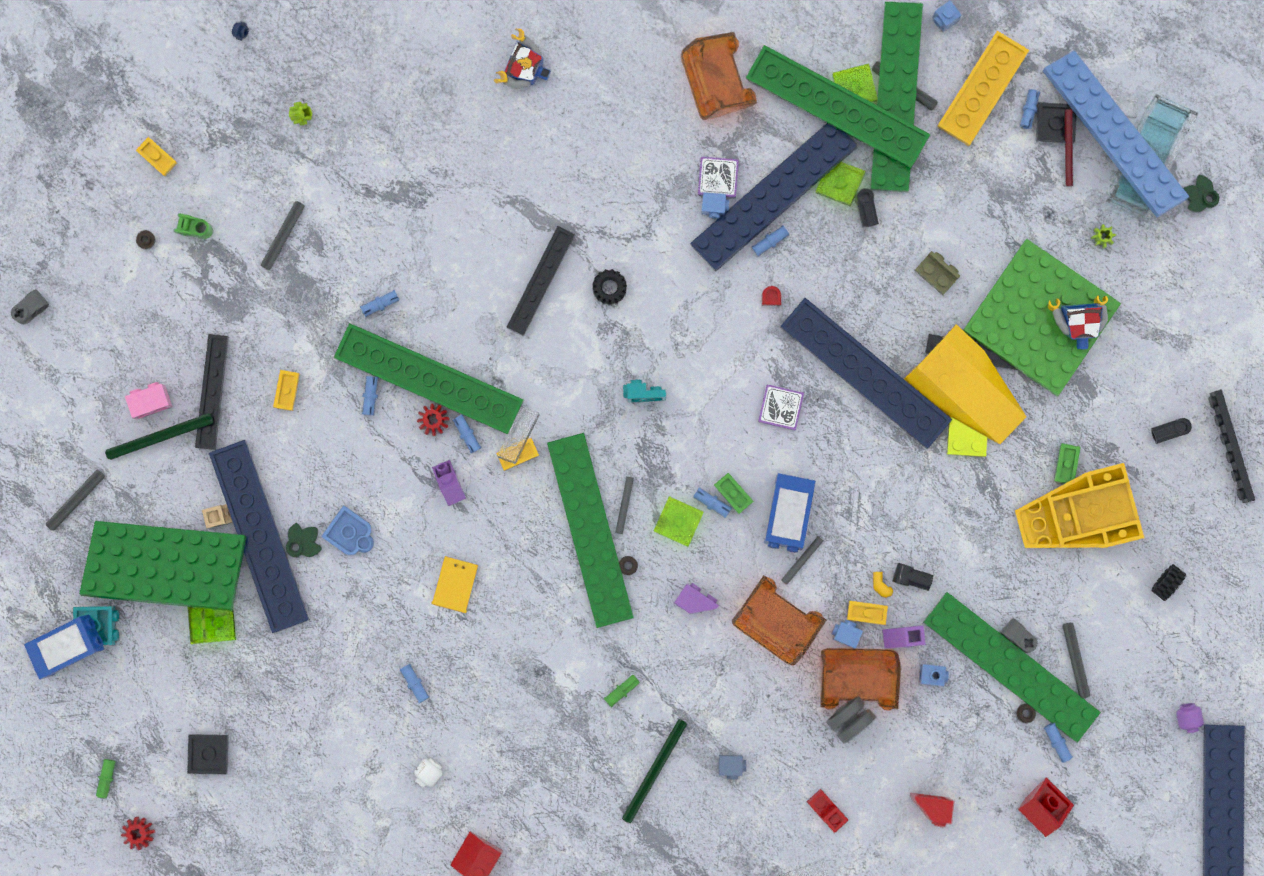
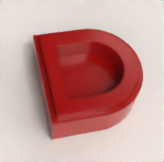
[762,286,781,306]

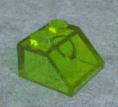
[187,607,236,645]

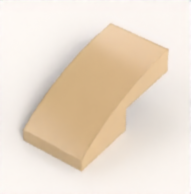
[202,504,233,529]

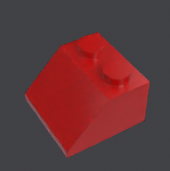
[1018,777,1074,837]
[910,793,954,827]
[450,831,503,876]

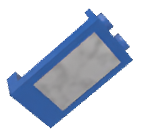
[764,473,816,553]
[24,615,104,680]

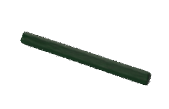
[105,413,213,460]
[622,719,687,823]

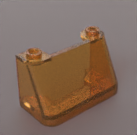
[681,32,757,120]
[732,575,827,665]
[820,648,901,710]

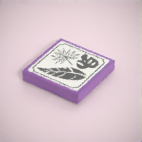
[698,157,739,198]
[758,384,804,430]

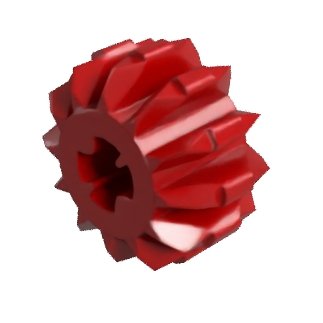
[417,403,450,436]
[121,816,155,850]

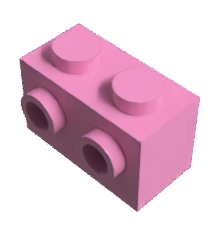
[125,382,172,420]

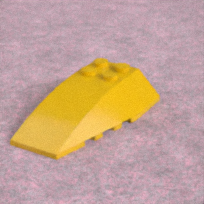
[904,324,1027,444]
[1015,463,1145,548]

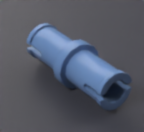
[1020,89,1040,129]
[752,225,789,257]
[360,290,400,317]
[362,376,378,416]
[452,414,481,453]
[693,487,732,518]
[400,664,429,703]
[1044,722,1073,763]

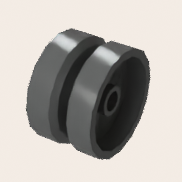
[826,696,876,744]

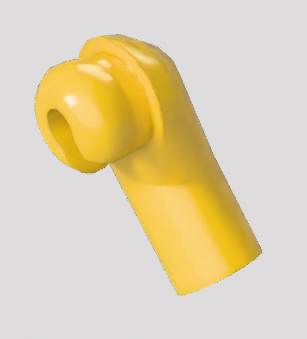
[873,572,893,598]

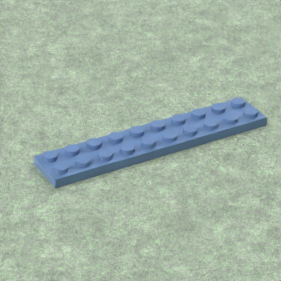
[1043,50,1189,218]

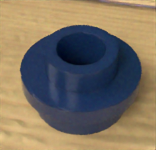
[232,21,249,41]

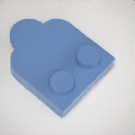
[321,505,374,555]

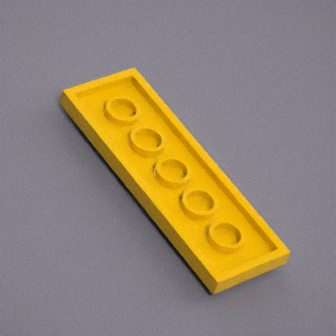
[937,31,1029,146]

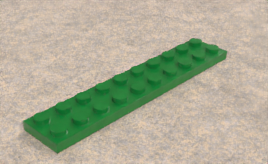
[871,1,923,192]
[746,45,930,169]
[333,323,524,435]
[547,433,634,628]
[923,592,1101,743]

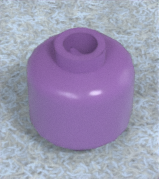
[1176,703,1204,733]

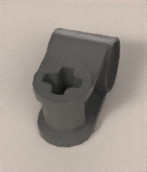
[11,289,49,324]
[1000,618,1038,653]

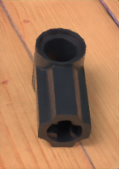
[855,188,879,228]
[1151,418,1192,444]
[892,563,934,591]

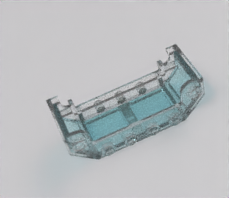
[1106,94,1198,220]

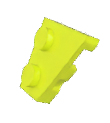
[947,417,987,457]

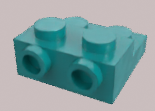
[623,380,666,403]
[73,606,119,645]

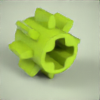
[289,101,312,126]
[1091,224,1116,249]

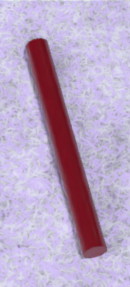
[1065,109,1073,186]

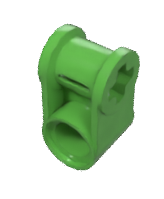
[174,213,213,239]

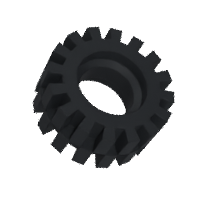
[592,269,627,305]
[1151,564,1186,601]

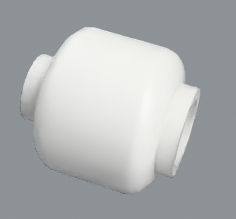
[414,758,443,787]

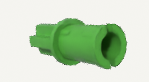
[604,675,640,708]
[96,759,116,799]

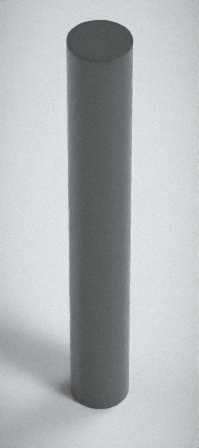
[615,476,634,534]
[781,536,824,585]

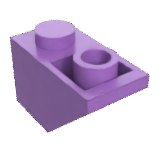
[432,460,466,506]
[674,583,719,614]
[882,625,926,649]

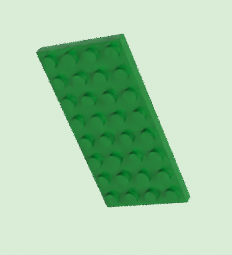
[79,521,246,611]

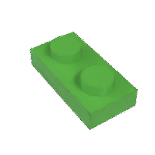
[1054,443,1081,484]
[714,473,754,514]

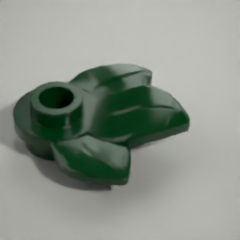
[1183,175,1220,212]
[286,523,322,557]

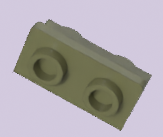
[914,251,960,295]

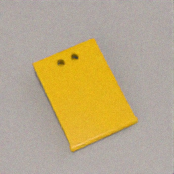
[431,556,478,613]

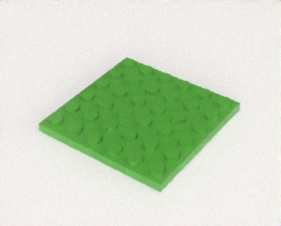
[963,238,1121,396]

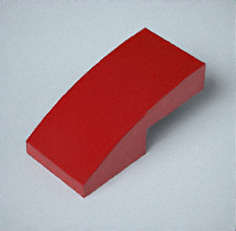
[806,789,849,833]

